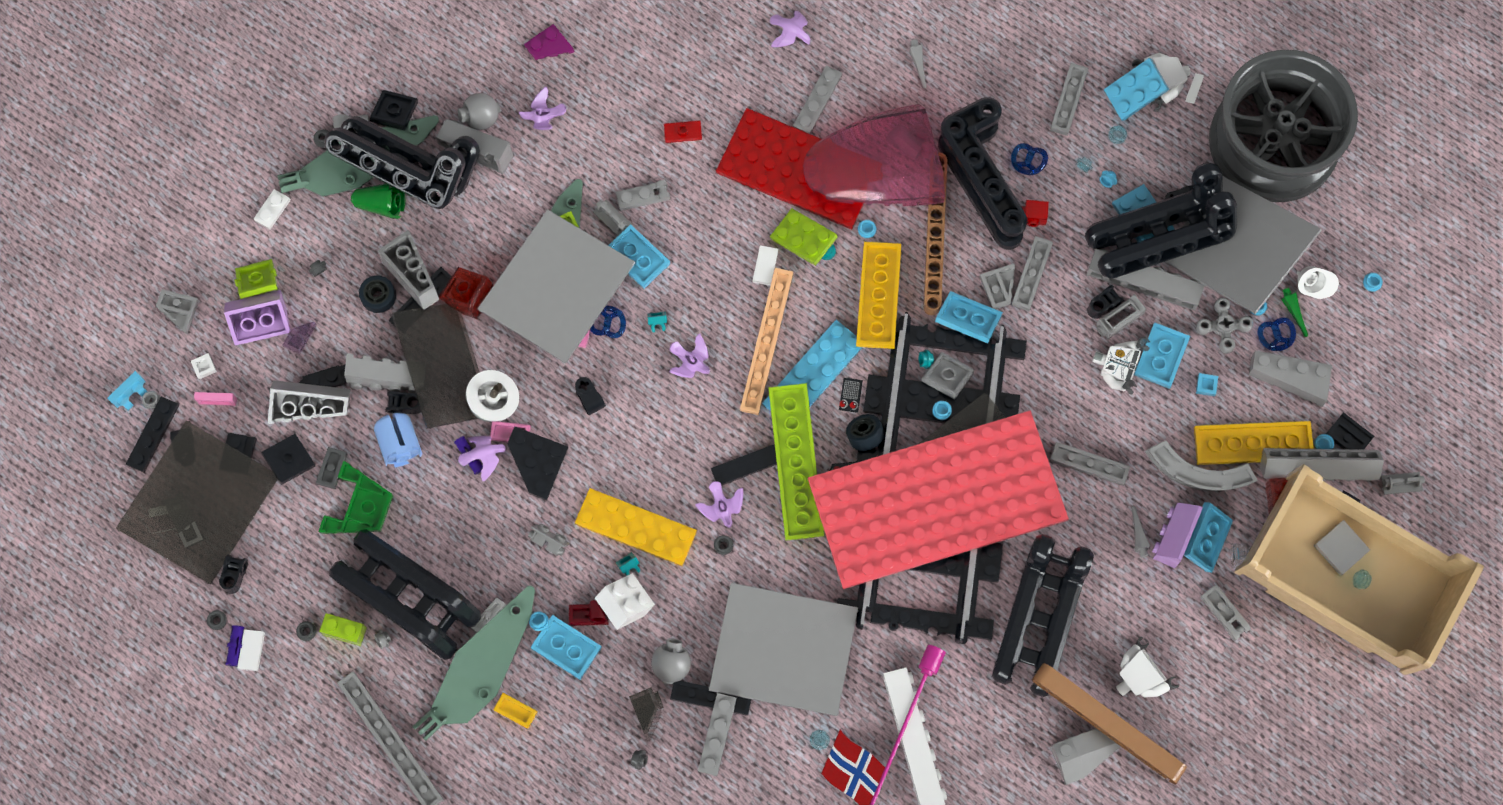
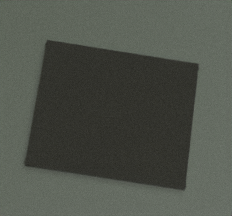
[116,420,278,584]

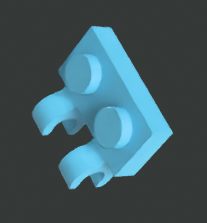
[107,371,148,411]

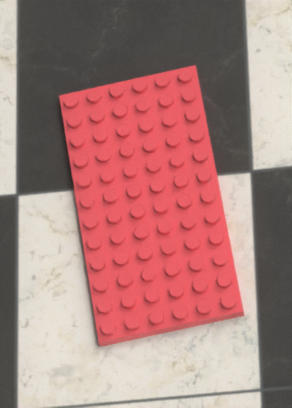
[808,410,1069,589]

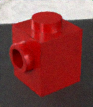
[1021,200,1049,227]

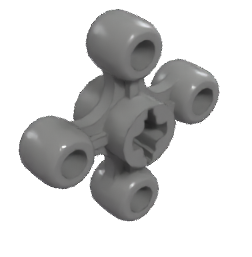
[1195,297,1254,354]

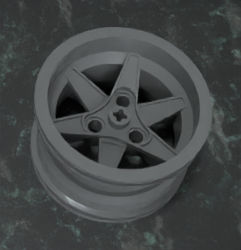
[1209,50,1358,203]

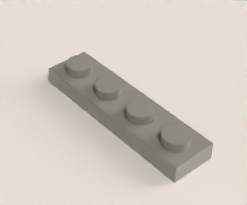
[1050,63,1088,136]
[793,65,842,134]
[1011,236,1053,311]
[1050,442,1130,486]
[698,693,737,776]

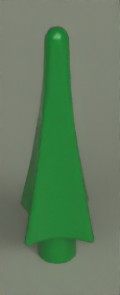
[1281,288,1308,337]

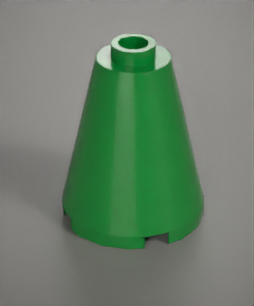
[351,183,406,219]

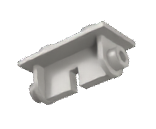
[593,200,632,236]
[1381,472,1425,495]
[528,524,570,556]

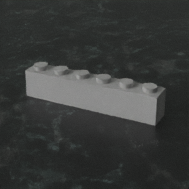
[1087,249,1205,311]
[1260,448,1384,481]

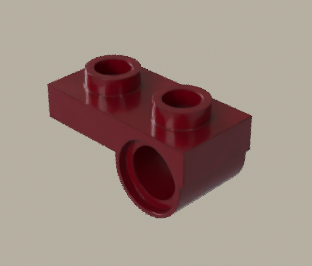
[569,600,609,626]

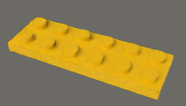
[856,242,901,349]
[1194,421,1314,465]
[575,488,697,567]

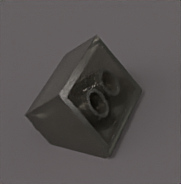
[629,687,664,742]

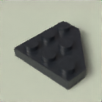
[507,426,568,501]

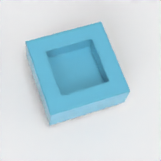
[1196,373,1218,396]

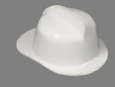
[1297,266,1339,299]

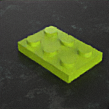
[770,208,838,266]

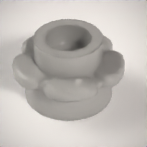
[142,391,160,409]
[374,630,391,649]

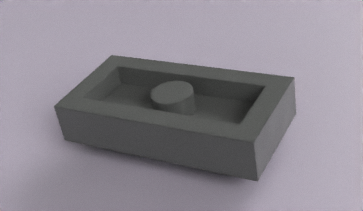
[316,447,348,489]

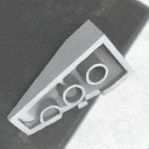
[1050,719,1124,785]

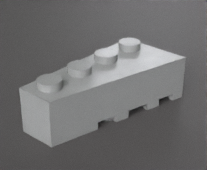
[436,119,513,174]
[1248,351,1332,407]
[344,353,426,393]
[268,380,351,424]

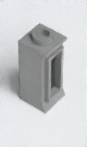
[1096,294,1146,339]

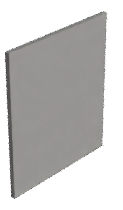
[1165,176,1322,314]
[478,209,635,363]
[708,583,858,716]

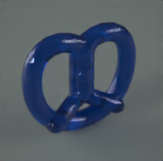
[1011,143,1048,175]
[590,305,626,338]
[1257,317,1296,351]

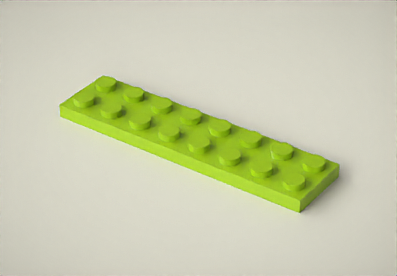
[768,383,824,541]

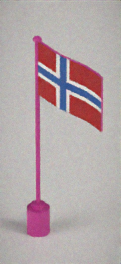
[822,645,946,805]

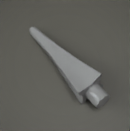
[909,39,926,88]
[1131,506,1150,558]

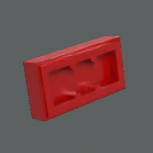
[664,120,702,143]

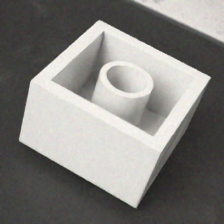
[595,573,655,630]

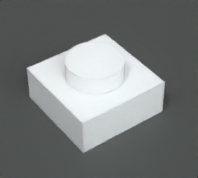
[191,353,217,379]

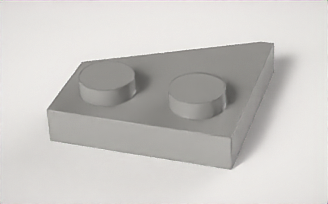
[979,263,1015,310]
[156,289,199,334]

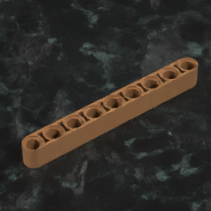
[923,152,947,316]
[1032,663,1187,784]

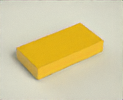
[493,693,538,729]

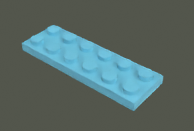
[762,320,863,411]

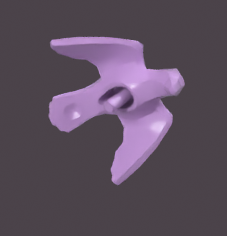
[770,11,810,48]
[519,86,566,130]
[669,334,710,378]
[458,436,506,481]
[695,481,743,528]

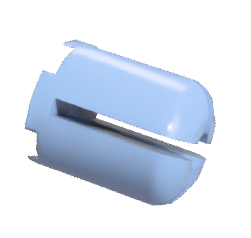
[374,412,423,468]

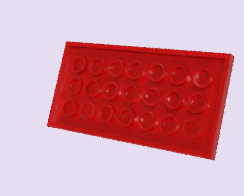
[716,108,882,230]

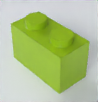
[319,613,367,647]

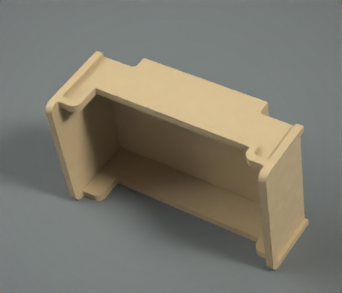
[1234,464,1484,675]

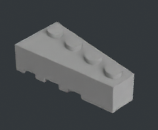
[377,230,439,310]

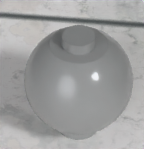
[457,93,500,130]
[651,638,691,684]

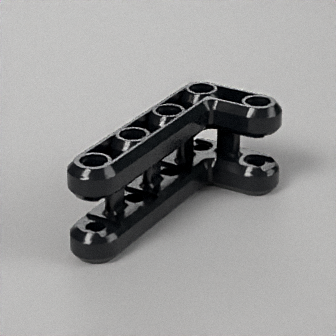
[938,97,1027,250]
[324,116,480,209]
[1085,163,1237,278]
[329,529,481,660]
[992,534,1094,697]

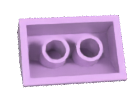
[224,290,291,346]
[1152,503,1203,568]

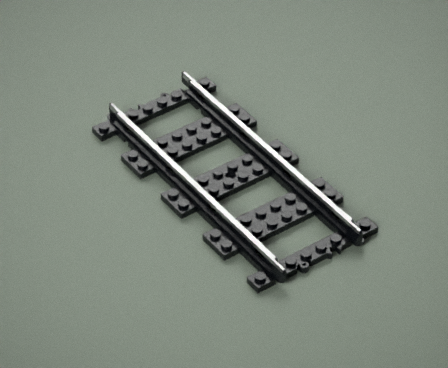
[837,312,1027,644]

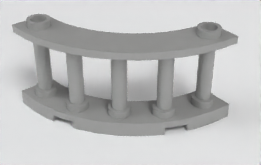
[1145,440,1258,491]

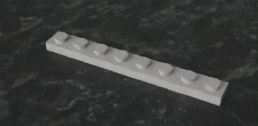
[337,671,444,805]

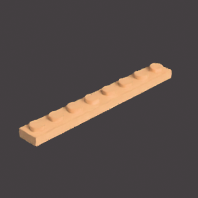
[740,268,793,415]

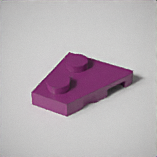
[524,24,575,60]

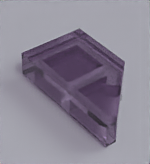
[282,322,317,355]

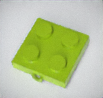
[234,259,278,299]

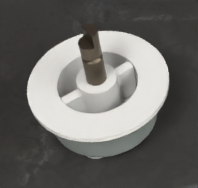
[466,370,519,422]

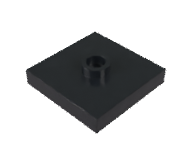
[370,90,418,131]
[261,434,315,485]

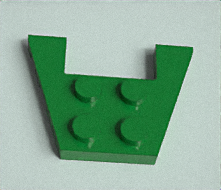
[318,461,393,534]

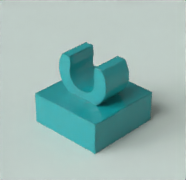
[647,311,667,332]
[616,552,640,576]

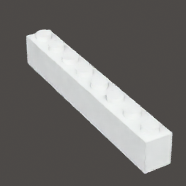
[883,667,947,805]

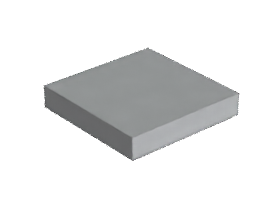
[922,352,974,399]
[1314,520,1370,576]

